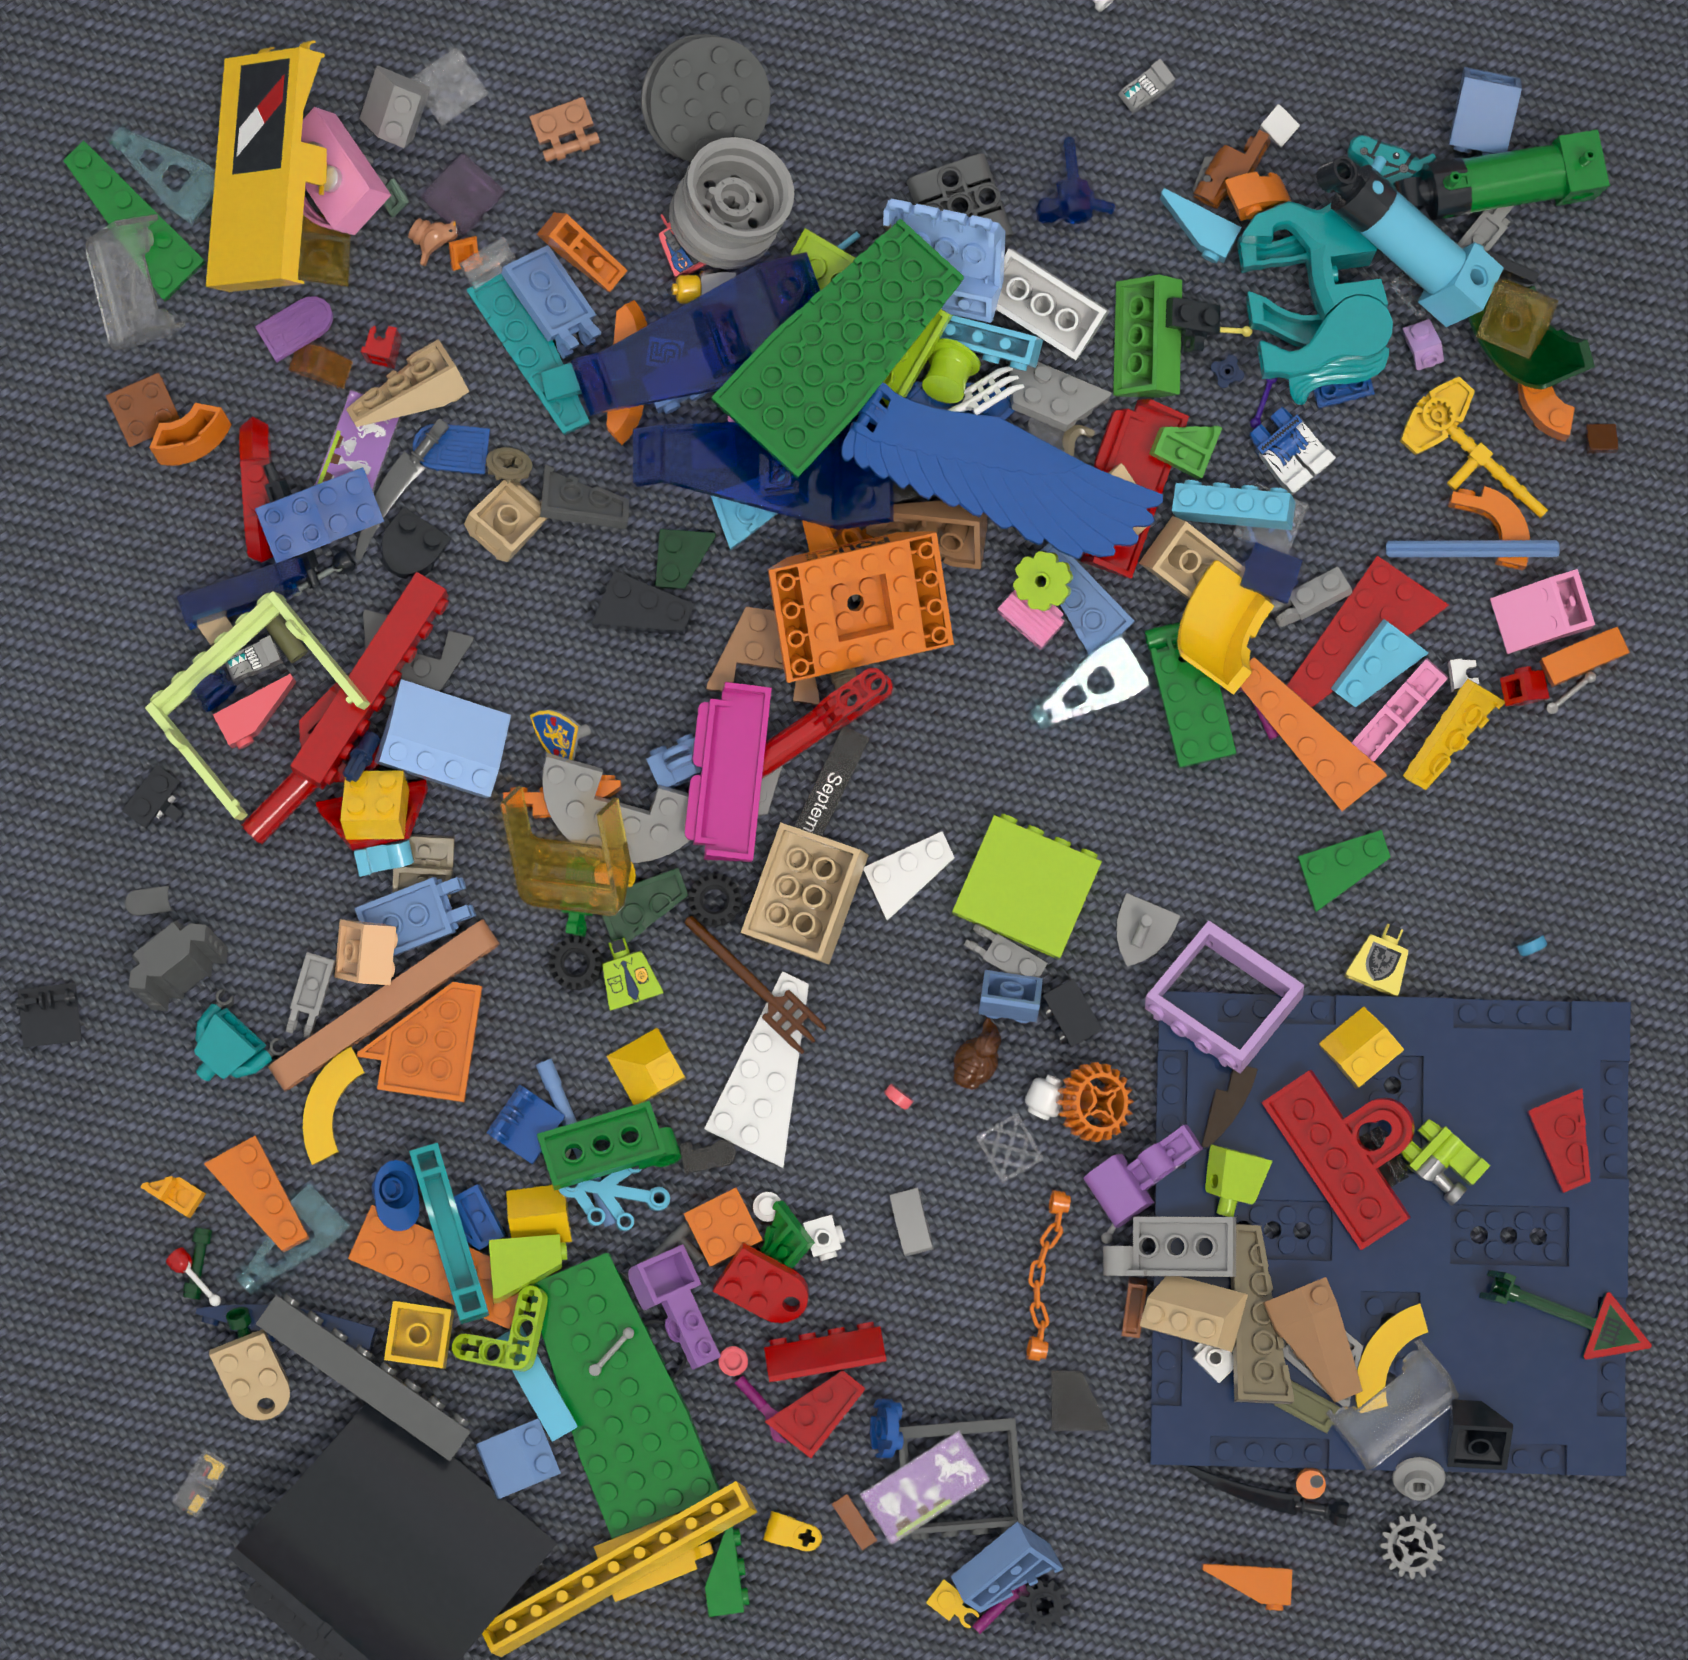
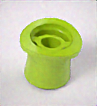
[922,338,981,403]

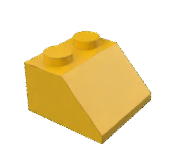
[1319,1006,1404,1089]

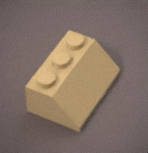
[1140,1276,1248,1352]

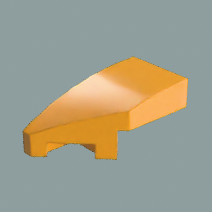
[140,1176,206,1218]

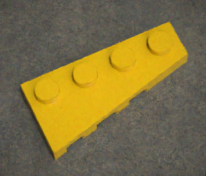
[1403,679,1505,790]

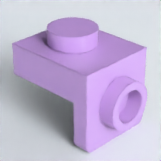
[1402,319,1444,370]

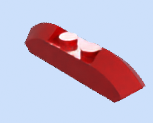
[239,416,273,562]

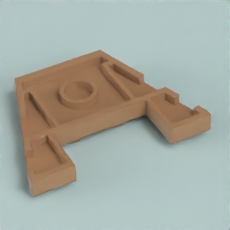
[706,607,820,705]

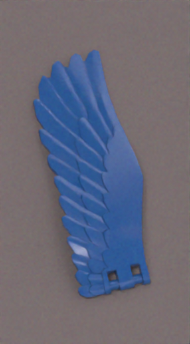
[841,383,1163,559]

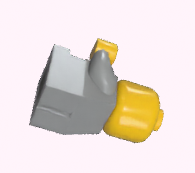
[672,269,737,315]

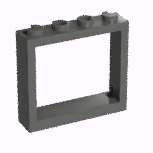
[899,1418,1024,1540]

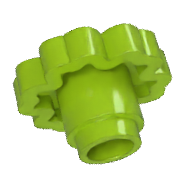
[1013,551,1073,611]

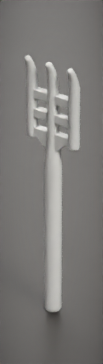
[863,366,1024,473]

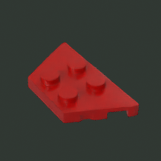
[316,779,428,851]

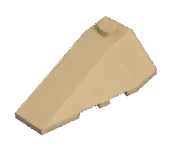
[346,339,469,427]

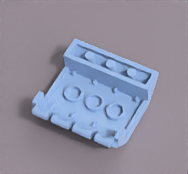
[883,198,1005,323]

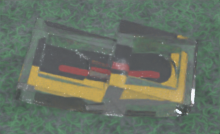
[172,1449,230,1518]

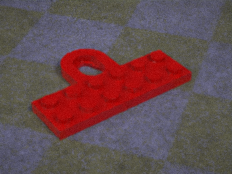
[1261,1069,1415,1250]

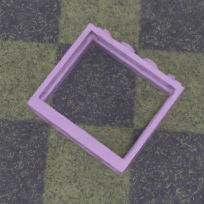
[1145,921,1304,1074]

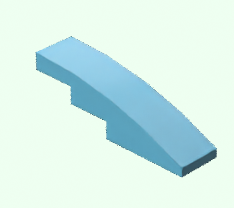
[496,1325,579,1442]

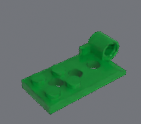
[537,1101,682,1190]

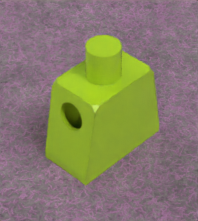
[1205,1144,1272,1217]

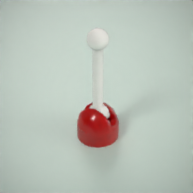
[166,1247,221,1306]

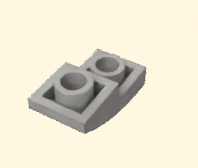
[890,1188,934,1257]

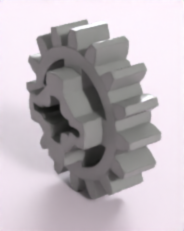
[1379,1514,1445,1579]

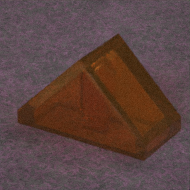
[288,344,353,389]

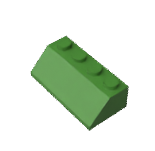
[1113,274,1182,398]

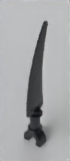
[1187,1466,1349,1528]

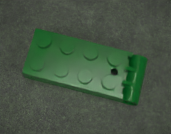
[1144,622,1236,769]

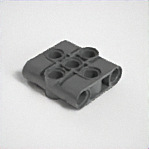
[906,153,1014,240]

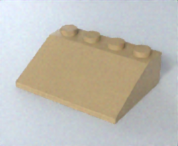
[741,822,868,965]

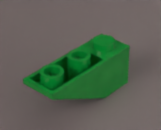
[705,1526,750,1617]

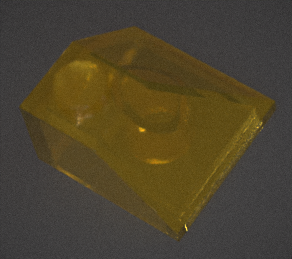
[298,214,351,287]

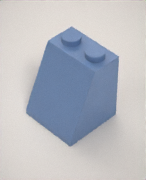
[1449,67,1522,155]

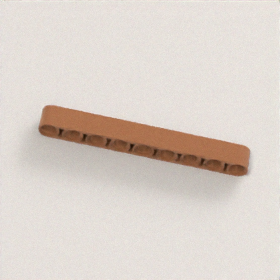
[268,919,500,1092]

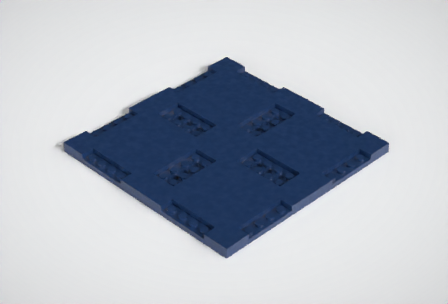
[1150,991,1631,1476]

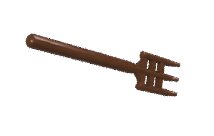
[685,916,826,1054]

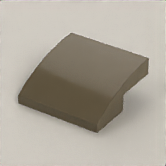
[392,834,455,898]

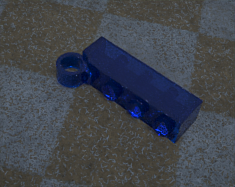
[177,558,308,630]

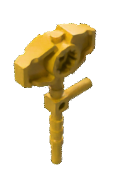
[1400,377,1548,518]

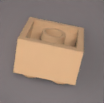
[334,919,398,985]

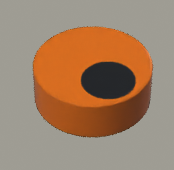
[1296,1468,1326,1499]

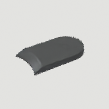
[125,885,173,916]

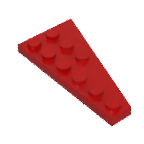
[1287,556,1449,708]

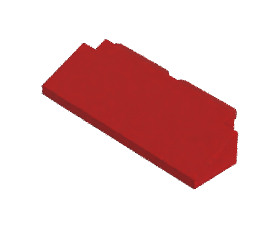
[1080,399,1189,579]

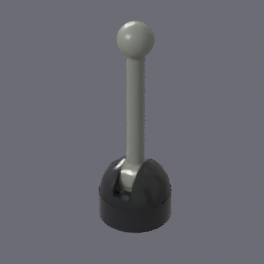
[290,548,357,596]

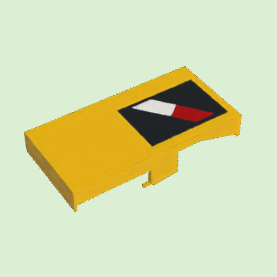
[206,41,327,292]

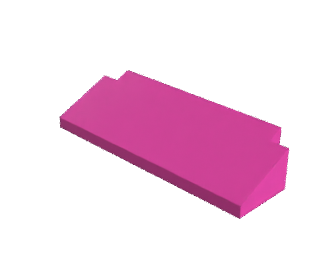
[684,682,772,862]

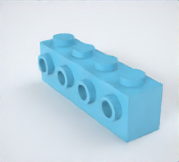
[940,315,1043,371]
[1172,480,1296,530]

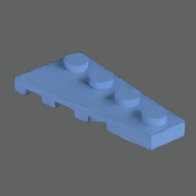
[1041,543,1135,662]

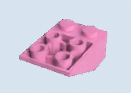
[1490,569,1595,654]

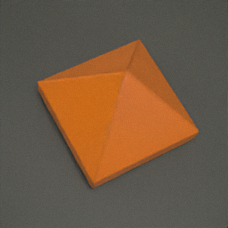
[449,236,480,271]

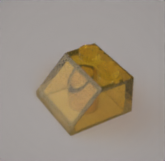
[1476,279,1559,359]

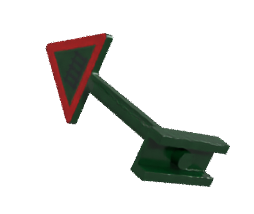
[1479,1270,1652,1360]

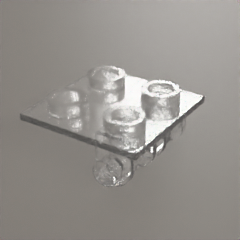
[410,47,489,126]

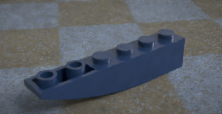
[195,1304,378,1352]

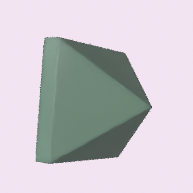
[384,178,409,218]

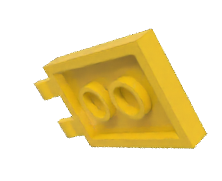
[594,1513,714,1602]

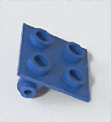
[486,1084,566,1165]

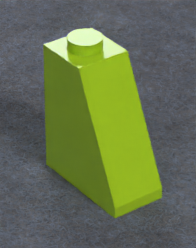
[489,1234,567,1304]

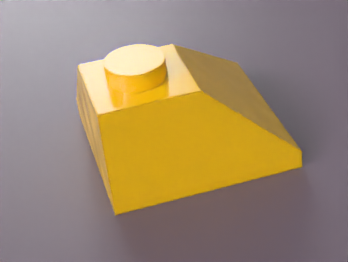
[606,1028,686,1105]

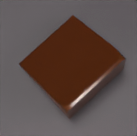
[1586,424,1618,454]

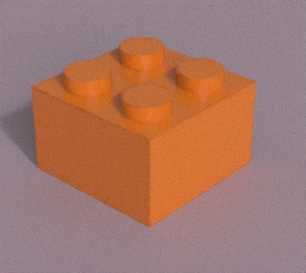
[684,1187,763,1267]

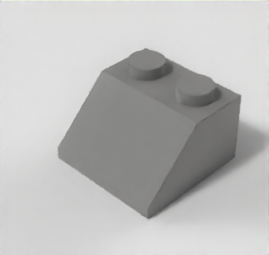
[359,66,431,148]

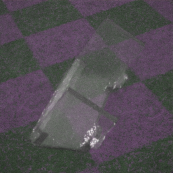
[85,214,186,351]
[1326,1339,1459,1470]

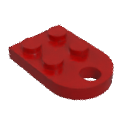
[713,1243,809,1323]

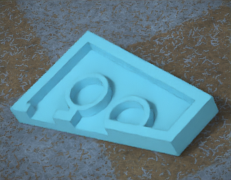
[710,468,797,551]
[1331,619,1429,707]

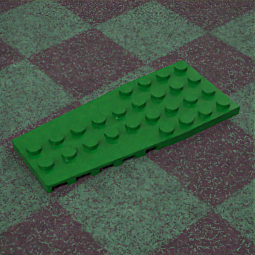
[711,219,964,479]
[531,1253,720,1539]

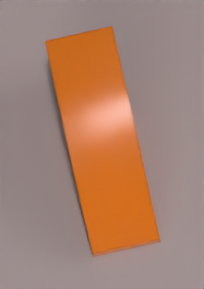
[1539,626,1630,688]

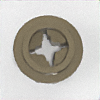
[485,447,532,484]

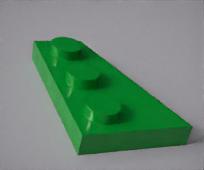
[1297,830,1391,913]

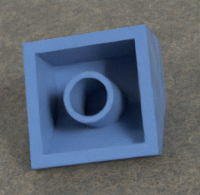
[978,970,1043,1023]
[475,1418,561,1500]

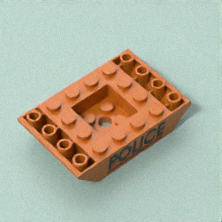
[767,531,954,683]

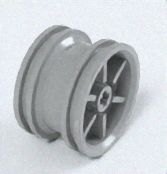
[669,137,794,269]

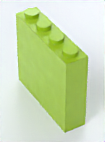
[952,813,1102,960]

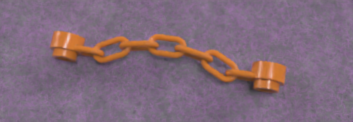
[1026,1190,1071,1361]

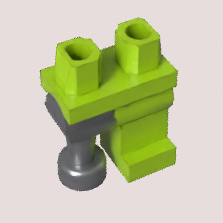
[1401,1119,1491,1206]

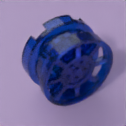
[191,668,237,712]

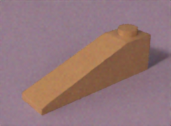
[865,500,987,569]
[1263,1277,1363,1403]

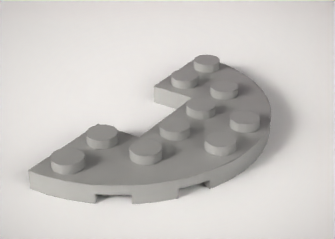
[542,753,690,863]

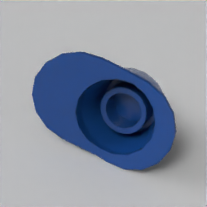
[372,1160,420,1231]

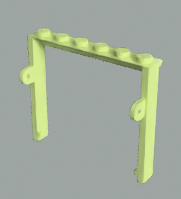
[145,591,370,821]

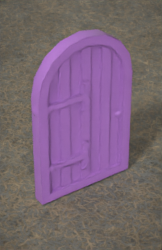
[255,296,333,363]

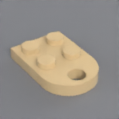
[209,1329,290,1420]

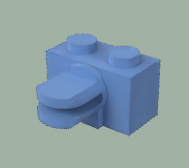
[646,733,701,789]

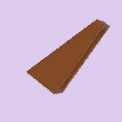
[1121,1276,1147,1338]
[832,1494,877,1550]

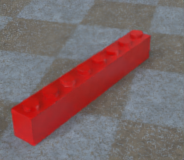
[290,572,449,790]

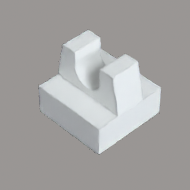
[1447,658,1479,692]

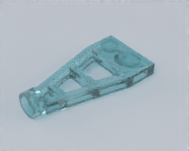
[109,126,215,226]
[1030,634,1151,730]
[236,1184,351,1295]

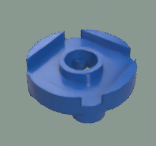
[870,1399,904,1458]

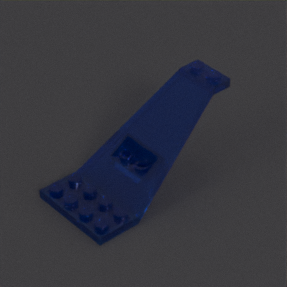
[571,252,820,416]

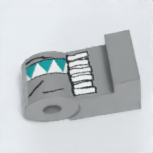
[1118,59,1176,114]
[225,635,283,681]

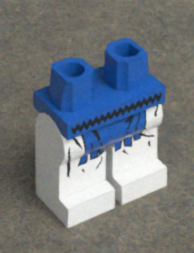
[1249,407,1336,495]

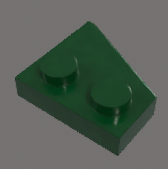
[655,529,716,590]

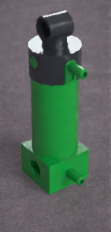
[1393,130,1610,220]

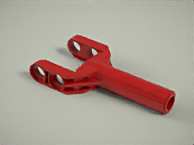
[762,668,893,779]
[241,682,381,844]

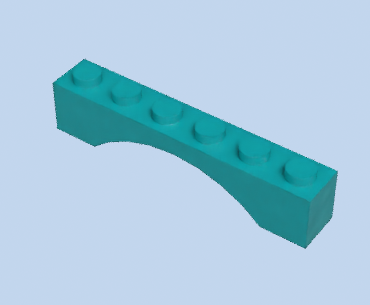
[409,1142,489,1324]

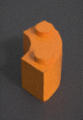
[1225,172,1292,221]
[1518,383,1575,442]
[149,403,232,466]

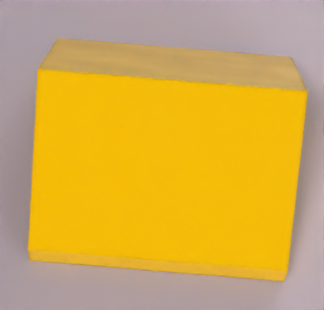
[506,1185,572,1243]

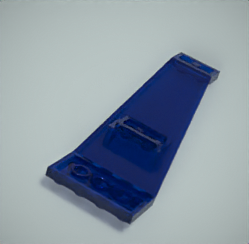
[633,415,894,530]

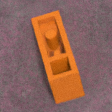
[537,212,628,292]
[1201,1563,1293,1611]

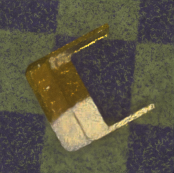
[500,786,631,916]

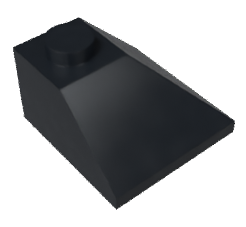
[1447,1399,1513,1470]

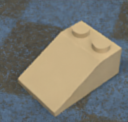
[1139,516,1249,600]

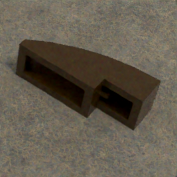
[1201,1066,1258,1149]

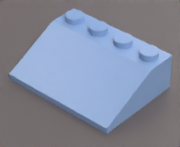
[374,679,511,798]

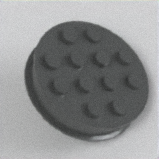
[641,34,771,162]

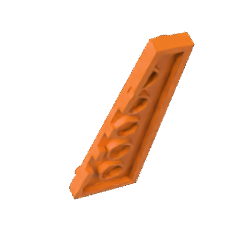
[1240,657,1387,811]

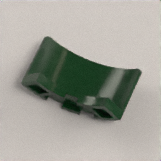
[1468,286,1595,389]

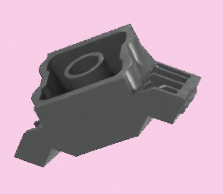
[129,921,228,1011]

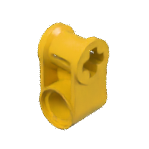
[763,1511,822,1551]

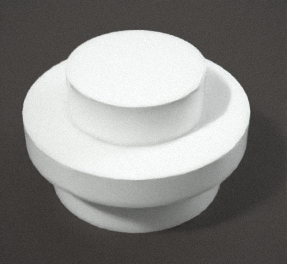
[753,1192,781,1222]

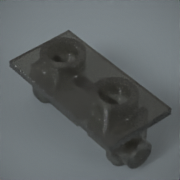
[1359,1126,1409,1187]

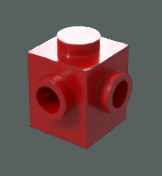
[1500,666,1550,707]

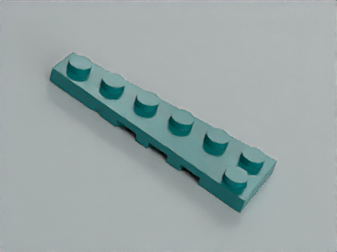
[467,274,590,435]

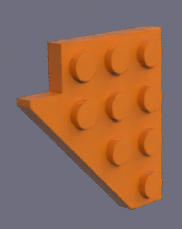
[357,982,483,1103]

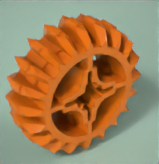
[1056,1062,1135,1142]

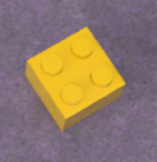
[340,771,409,840]
[384,1301,455,1369]

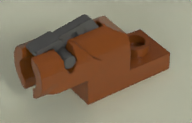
[1193,130,1271,209]

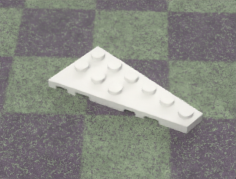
[704,971,809,1168]

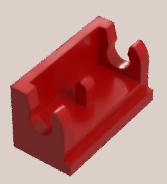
[361,326,402,369]

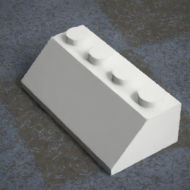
[996,249,1110,360]

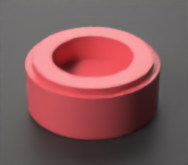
[884,1084,914,1110]
[719,1346,748,1376]

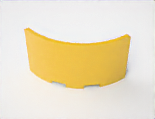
[1177,560,1274,695]

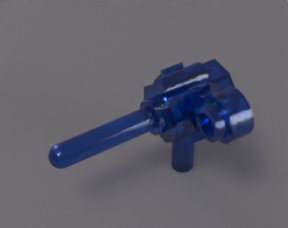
[1036,137,1115,225]

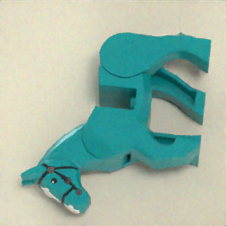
[1237,134,1437,405]

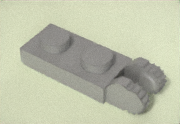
[1270,566,1353,627]
[964,924,1048,978]
[286,952,336,1038]

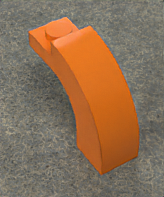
[1448,486,1530,571]

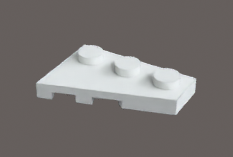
[863,832,955,921]

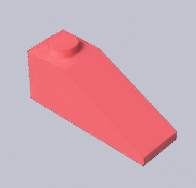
[213,674,296,749]

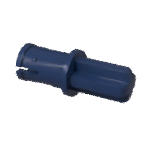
[343,732,381,782]

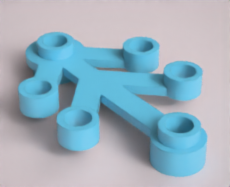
[558,1150,670,1231]

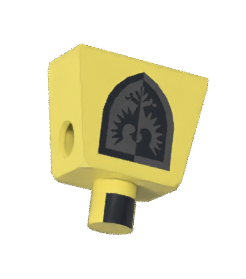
[1344,924,1409,997]

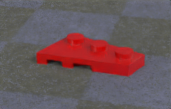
[1527,1088,1591,1193]
[764,1370,866,1459]

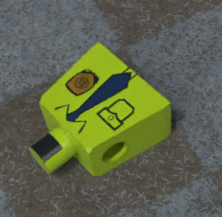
[602,937,663,1011]

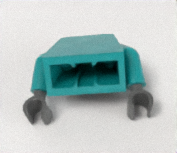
[194,989,287,1081]

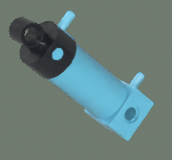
[1316,156,1504,327]

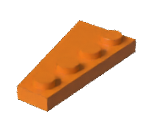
[204,1136,310,1252]

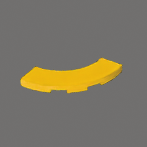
[303,1047,365,1165]
[1355,1304,1428,1413]

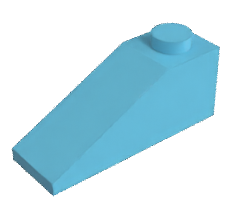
[1160,188,1241,264]

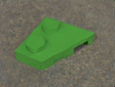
[1149,426,1222,479]

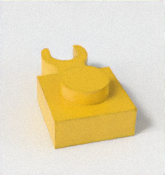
[926,1579,979,1628]

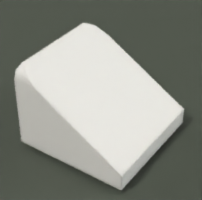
[1259,104,1300,148]

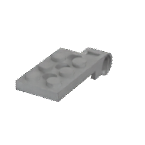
[1103,1217,1236,1277]

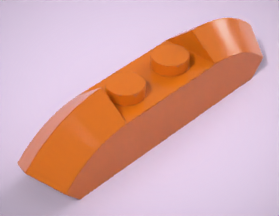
[606,300,649,445]

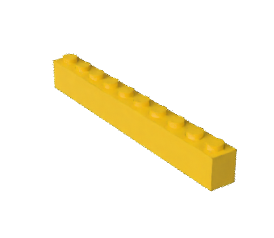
[482,1481,757,1657]

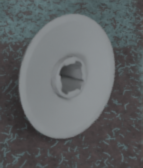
[1392,1457,1446,1501]

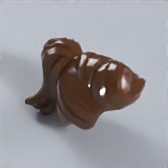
[953,1017,1002,1090]

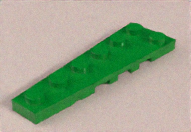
[63,140,206,302]

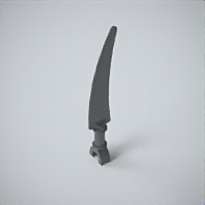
[355,418,450,560]

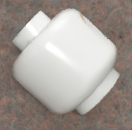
[1025,1074,1063,1120]

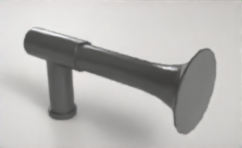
[619,1222,704,1285]

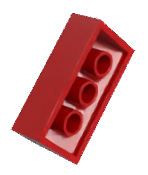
[764,1322,887,1383]

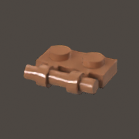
[529,97,600,162]

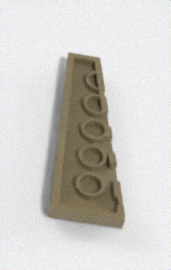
[1230,1224,1294,1404]

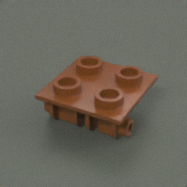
[105,372,180,447]

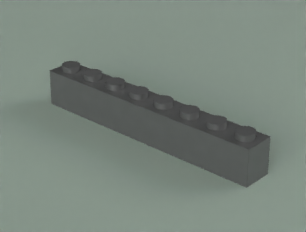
[256,1293,472,1461]

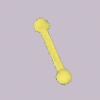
[1220,326,1253,337]

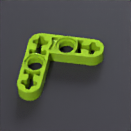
[452,1285,548,1372]

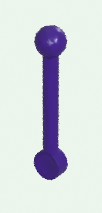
[1250,378,1277,429]

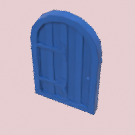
[413,424,490,475]

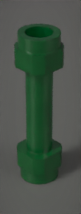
[183,1227,213,1300]

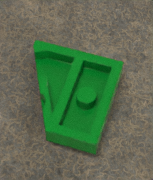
[760,1201,815,1269]

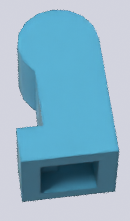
[354,839,414,877]

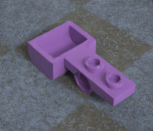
[1083,1125,1203,1228]
[628,1244,721,1370]

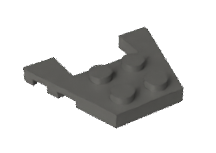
[363,609,475,707]

